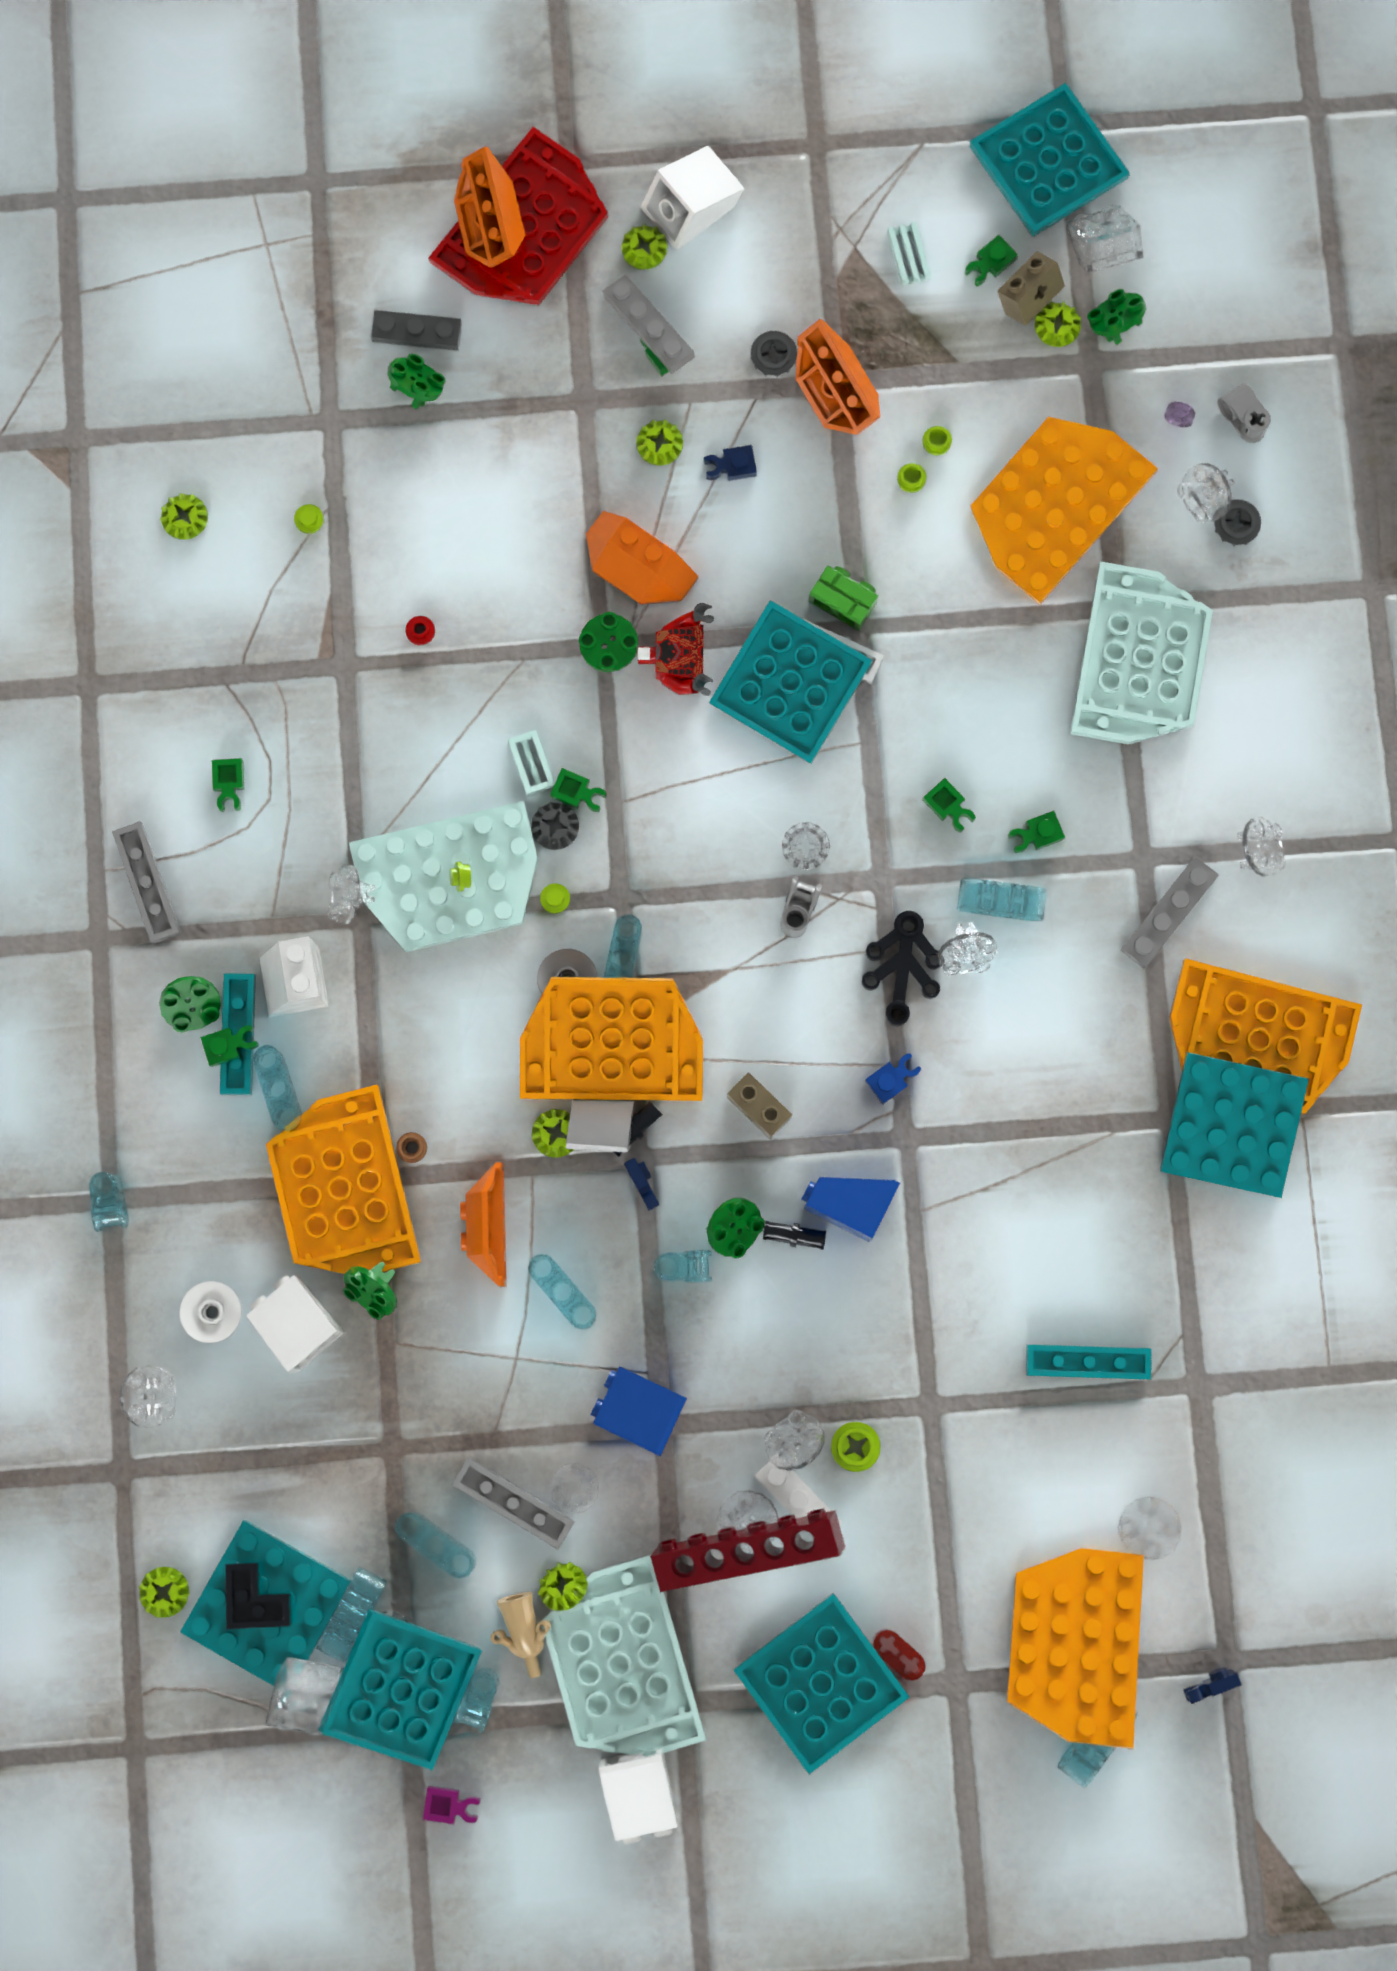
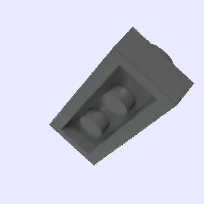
[371,310,462,351]

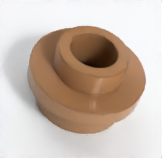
[396,1132,427,1163]

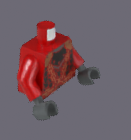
[638,603,714,696]

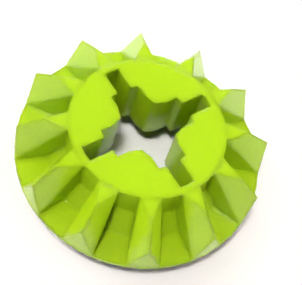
[621,223,667,270]
[1034,301,1081,347]
[636,419,683,466]
[160,493,208,540]
[532,1109,574,1158]
[831,1422,881,1472]
[538,1561,587,1611]
[139,1567,189,1618]

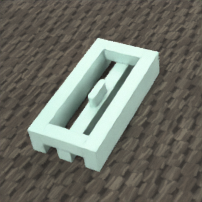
[887,222,931,286]
[508,730,555,797]

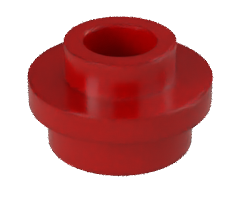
[405,616,435,645]

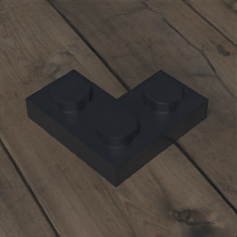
[225,1562,292,1629]

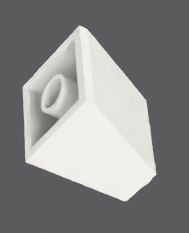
[640,146,744,250]
[259,936,329,1017]
[246,1275,345,1373]
[598,1748,678,1844]

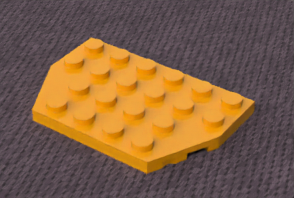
[970,416,1158,605]
[1169,958,1362,1115]
[520,977,703,1101]
[266,1084,422,1274]
[1007,1548,1144,1749]

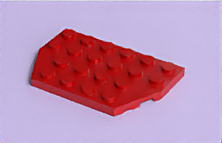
[428,126,608,305]

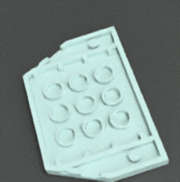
[1070,561,1213,745]
[349,801,538,952]
[542,1554,706,1757]

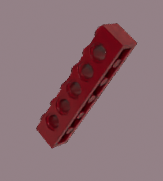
[650,1509,845,1592]

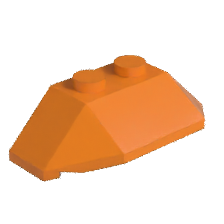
[454,146,525,268]
[795,319,880,435]
[586,511,699,604]
[460,1162,507,1287]

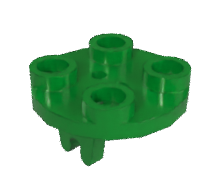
[1087,289,1146,345]
[387,354,446,410]
[578,612,638,673]
[159,976,221,1033]
[706,1198,765,1259]
[342,1262,397,1320]

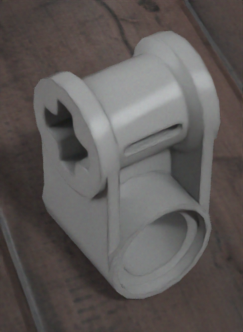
[1217,383,1271,443]
[780,877,822,938]

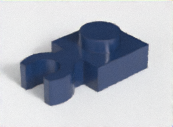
[704,445,757,481]
[624,1157,659,1211]
[1183,1667,1242,1704]

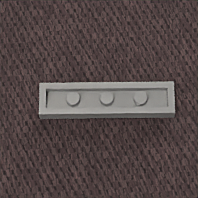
[602,275,695,374]
[112,821,181,944]
[1121,856,1219,969]
[452,1457,575,1549]

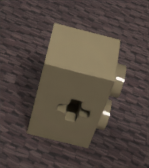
[997,251,1065,326]
[727,1072,793,1140]

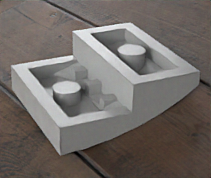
[566,1099,635,1152]

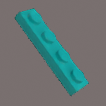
[220,973,256,1095]
[1026,1344,1152,1380]

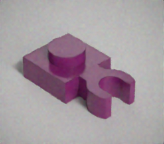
[423,1786,481,1824]

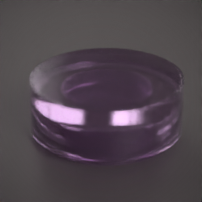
[1164,402,1196,427]

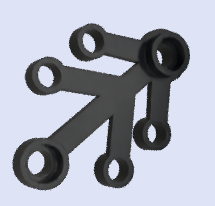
[862,911,944,1027]

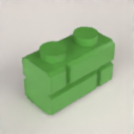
[809,565,879,631]

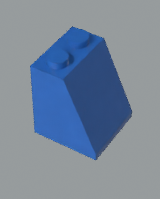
[801,1177,900,1242]
[591,1366,687,1456]

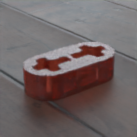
[873,1629,926,1681]

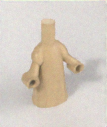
[490,1592,551,1678]

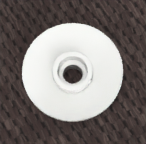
[180,1281,242,1343]

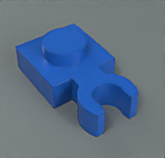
[865,1053,921,1105]

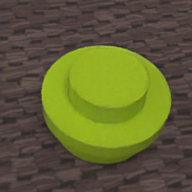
[922,426,952,455]
[897,463,927,493]
[294,504,324,534]
[449,861,471,892]
[540,883,570,914]

